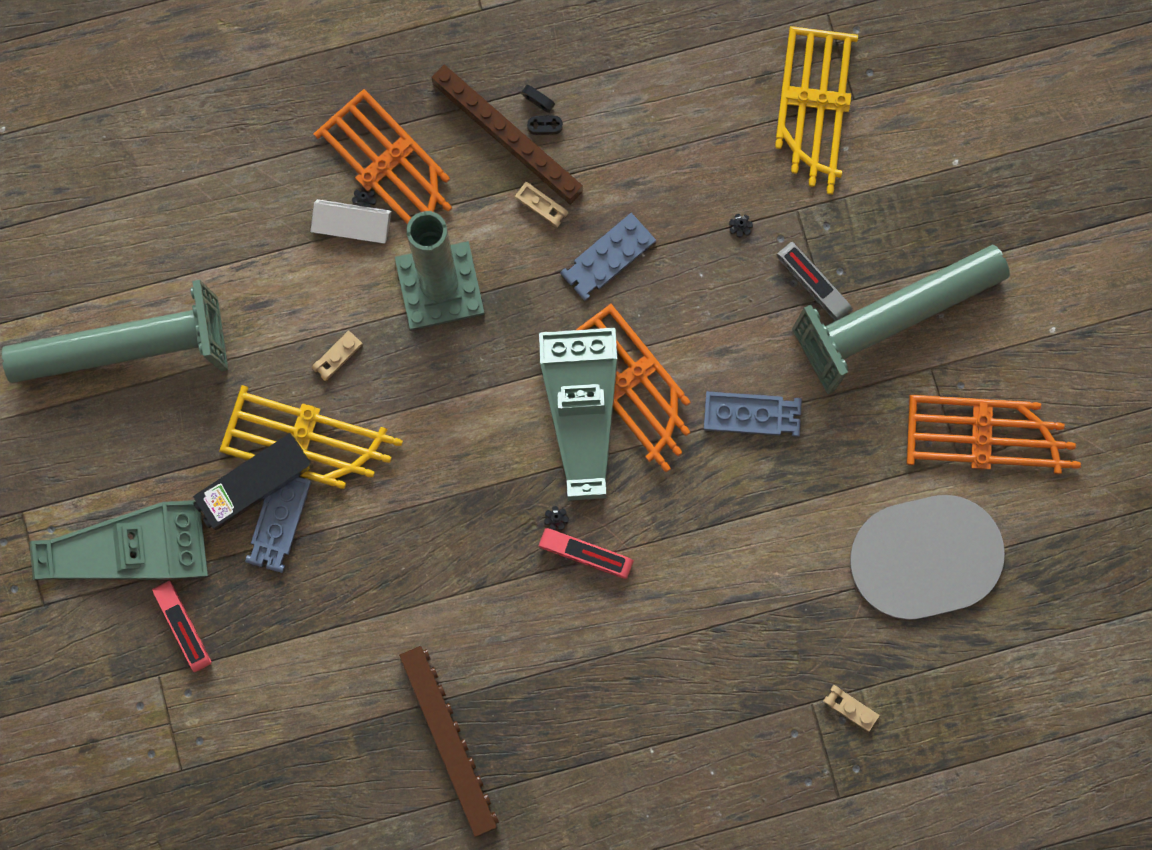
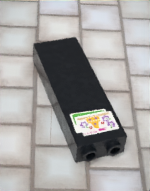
[193,433,313,530]

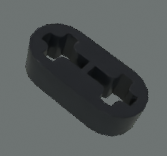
[521,85,555,113]
[527,116,563,135]

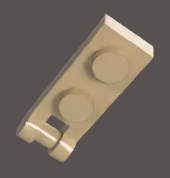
[515,182,568,228]
[311,330,363,381]
[823,685,880,732]

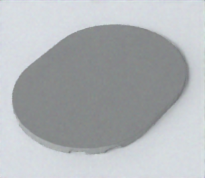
[850,495,1005,620]

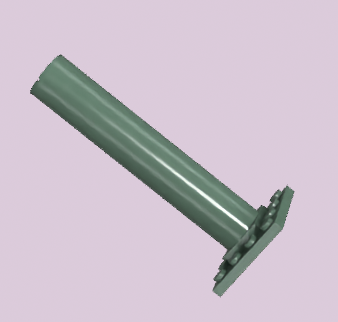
[395,211,485,330]
[792,245,1010,395]
[2,280,229,383]

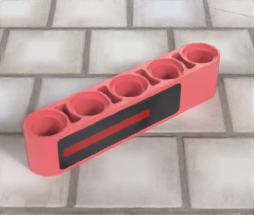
[538,528,634,579]
[152,580,212,673]

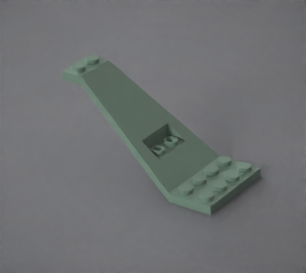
[539,328,617,501]
[29,500,208,580]

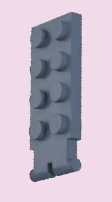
[560,213,656,301]
[704,391,802,437]
[245,477,311,573]

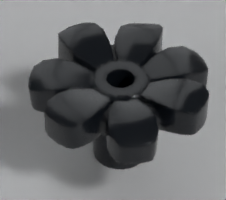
[352,187,376,208]
[729,214,753,238]
[544,506,569,530]

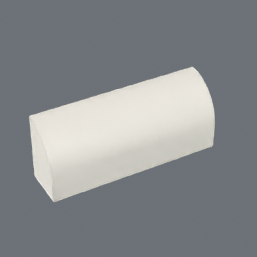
[311,199,391,243]

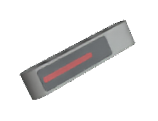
[776,242,853,321]

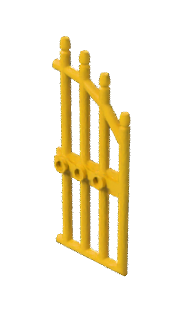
[775,26,858,195]
[219,385,403,489]

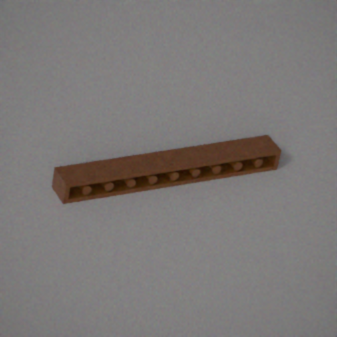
[431,64,583,205]
[399,646,499,837]

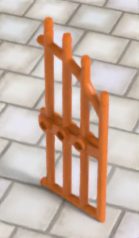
[313,89,452,225]
[576,304,691,472]
[907,395,1081,474]

